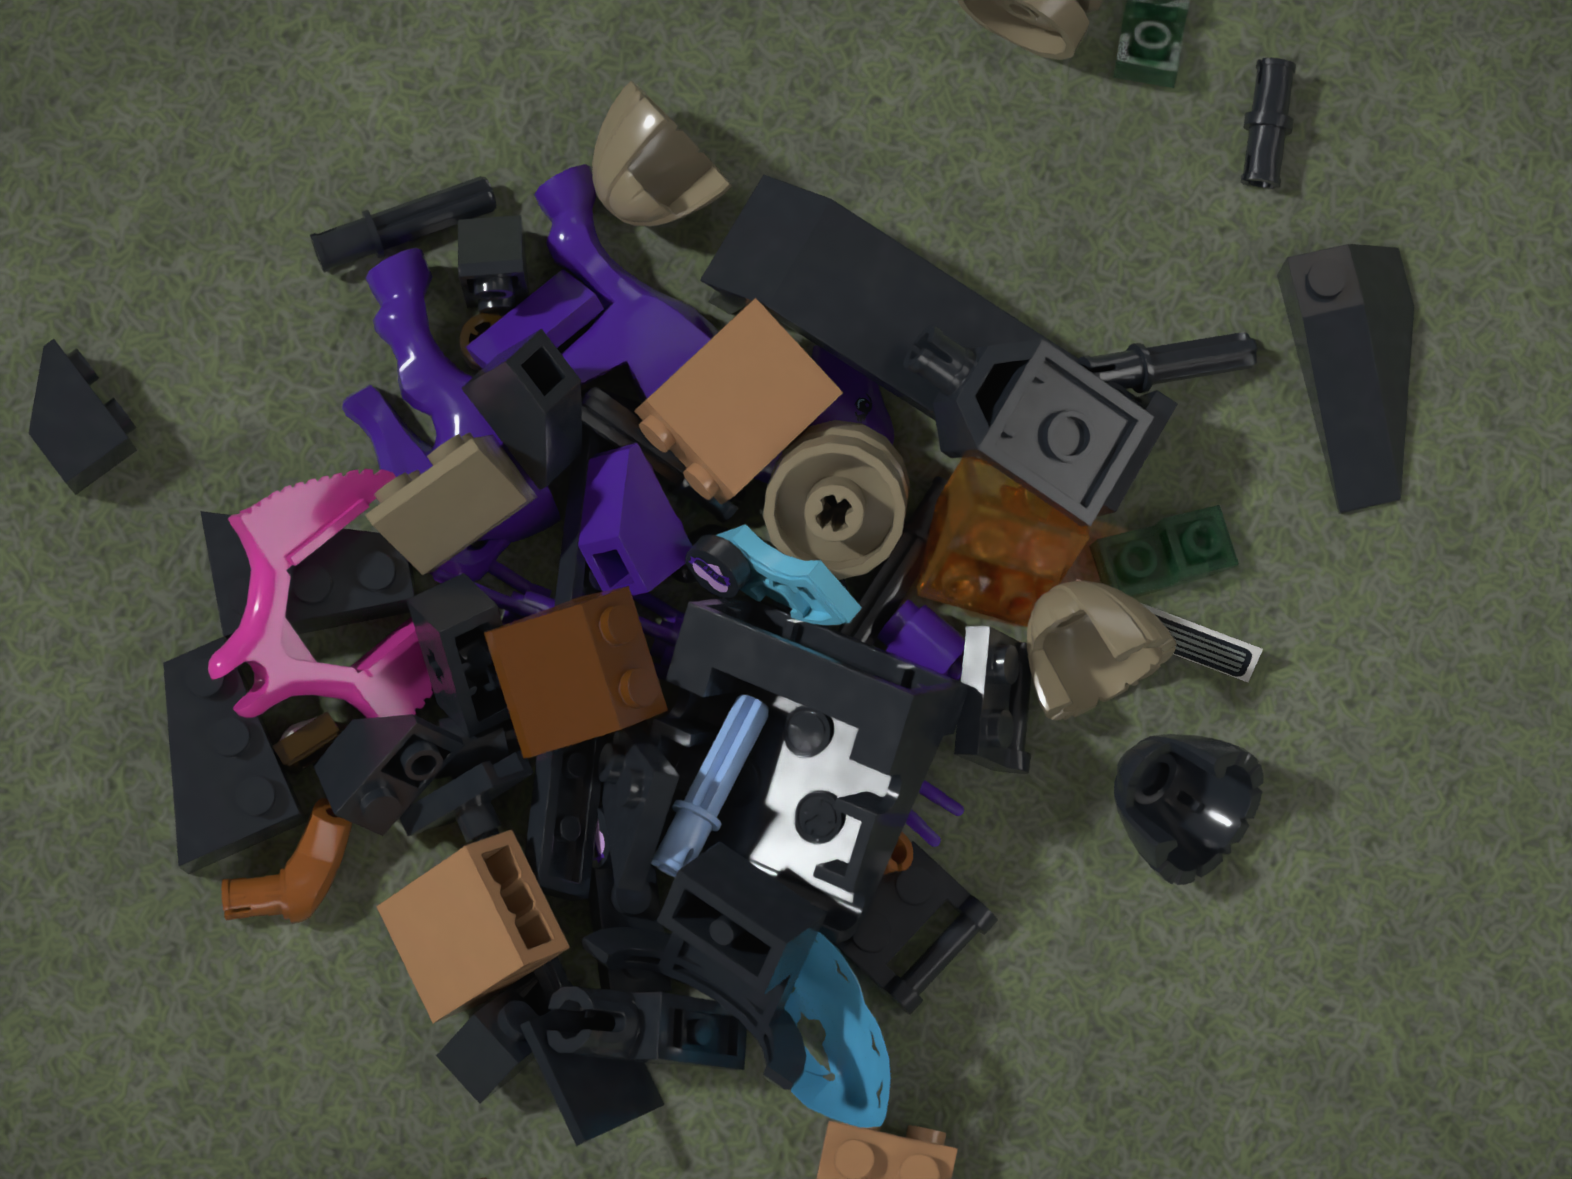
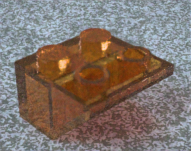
[917,457,1090,627]

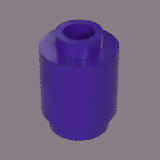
[877,599,965,681]

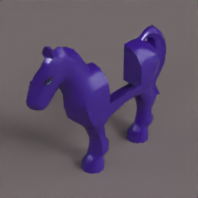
[342,164,894,582]

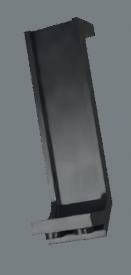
[700,174,1178,517]

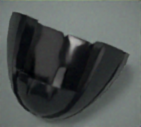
[1114,734,1264,885]

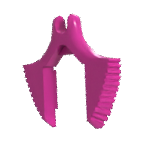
[208,469,433,718]

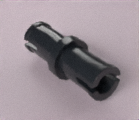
[1240,58,1296,189]

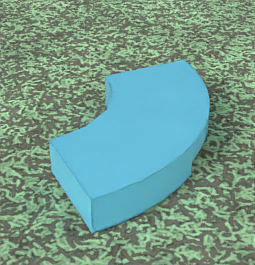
[716,524,862,625]

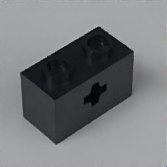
[407,573,511,738]

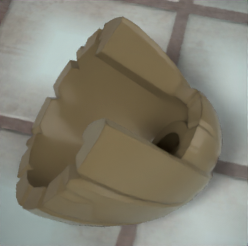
[592,80,732,226]
[1027,580,1177,720]

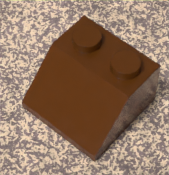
[484,586,668,758]

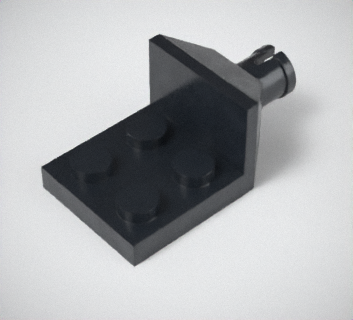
[903,324,1154,526]

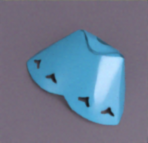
[784,932,891,1128]

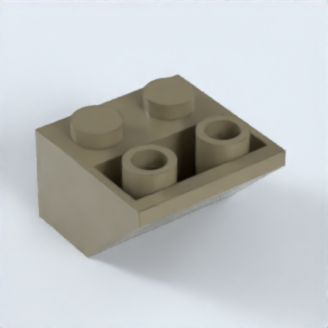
[365,432,538,575]

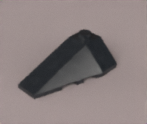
[1277,244,1414,514]

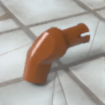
[221,798,353,924]

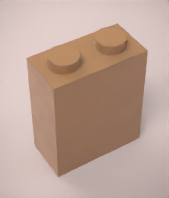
[634,298,843,505]
[376,830,570,1023]

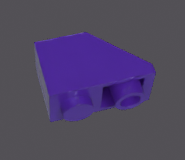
[578,443,693,596]

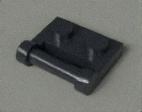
[954,626,1032,774]
[829,841,998,1015]

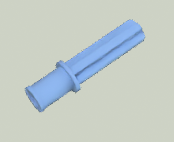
[651,694,768,877]

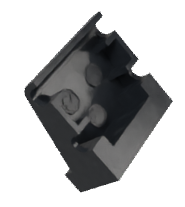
[649,595,969,943]

